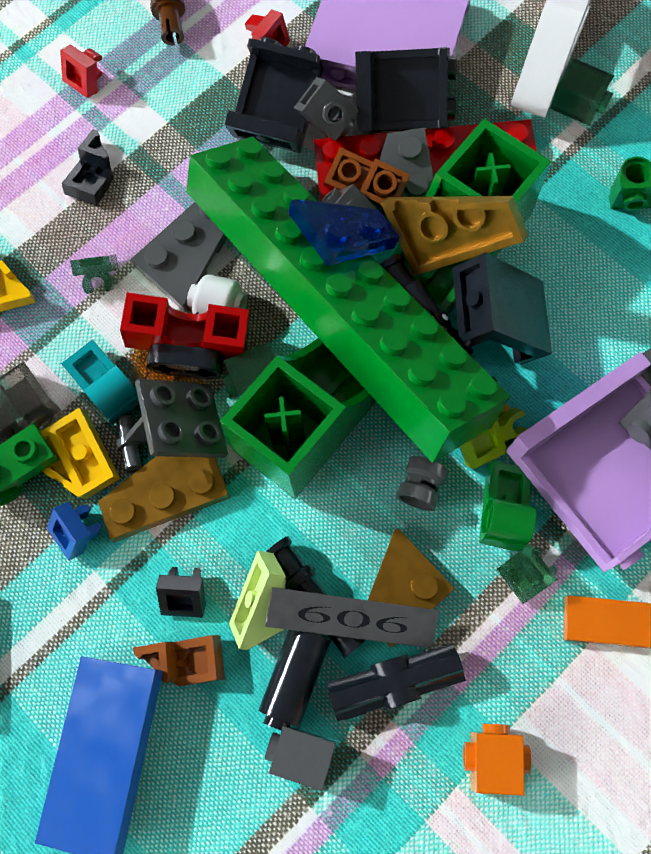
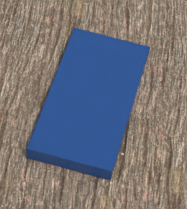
[35,656,163,854]

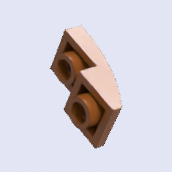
[324,147,411,208]

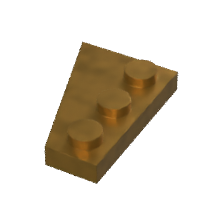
[381,196,528,276]
[98,456,230,542]

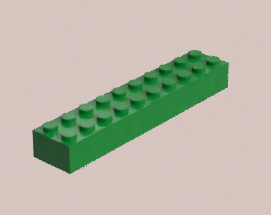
[186,137,511,463]

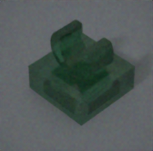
[70,254,119,294]
[496,544,558,604]

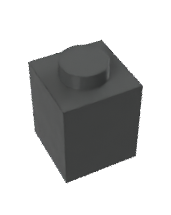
[265,726,336,791]

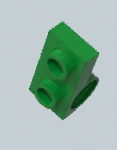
[609,156,651,211]
[0,424,59,506]
[479,460,536,552]

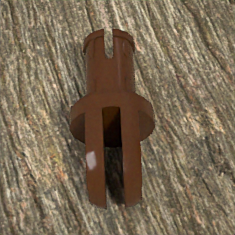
[150,0,186,46]

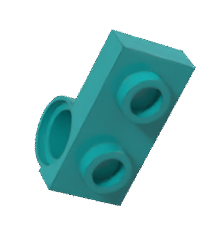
[61,339,139,425]

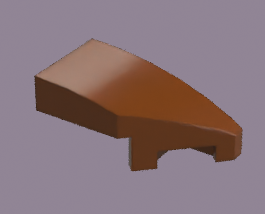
[133,635,225,686]

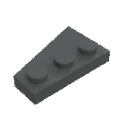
[131,202,227,313]

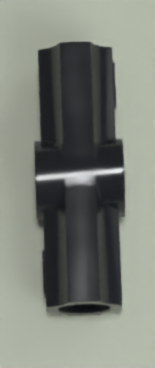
[326,644,466,721]

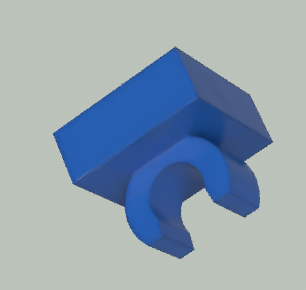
[47,501,102,561]

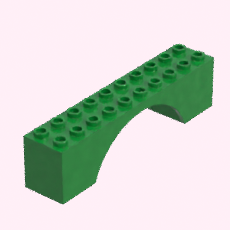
[220,118,551,499]

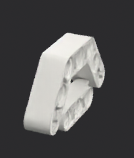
[510,0,591,118]

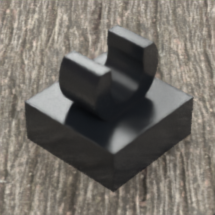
[156,567,206,618]

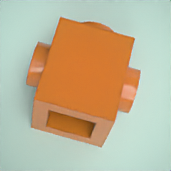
[463,723,531,796]

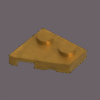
[368,528,454,648]

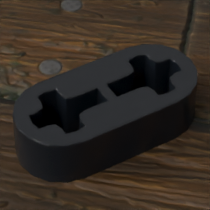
[147,344,224,380]

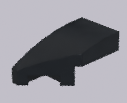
[61,129,114,206]

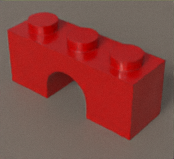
[120,292,249,364]

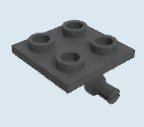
[116,378,228,473]

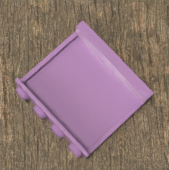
[305,0,471,91]
[506,352,651,572]

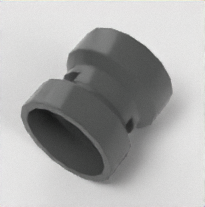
[396,456,449,511]

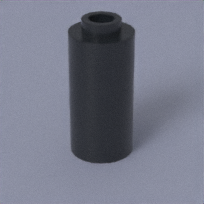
[258,630,331,731]

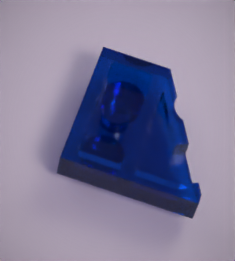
[288,199,400,266]

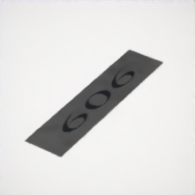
[265,587,439,648]

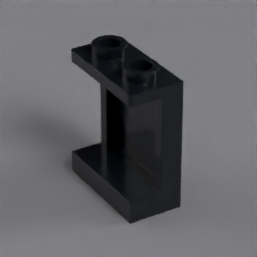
[224,37,324,153]
[355,47,457,132]
[452,252,552,365]

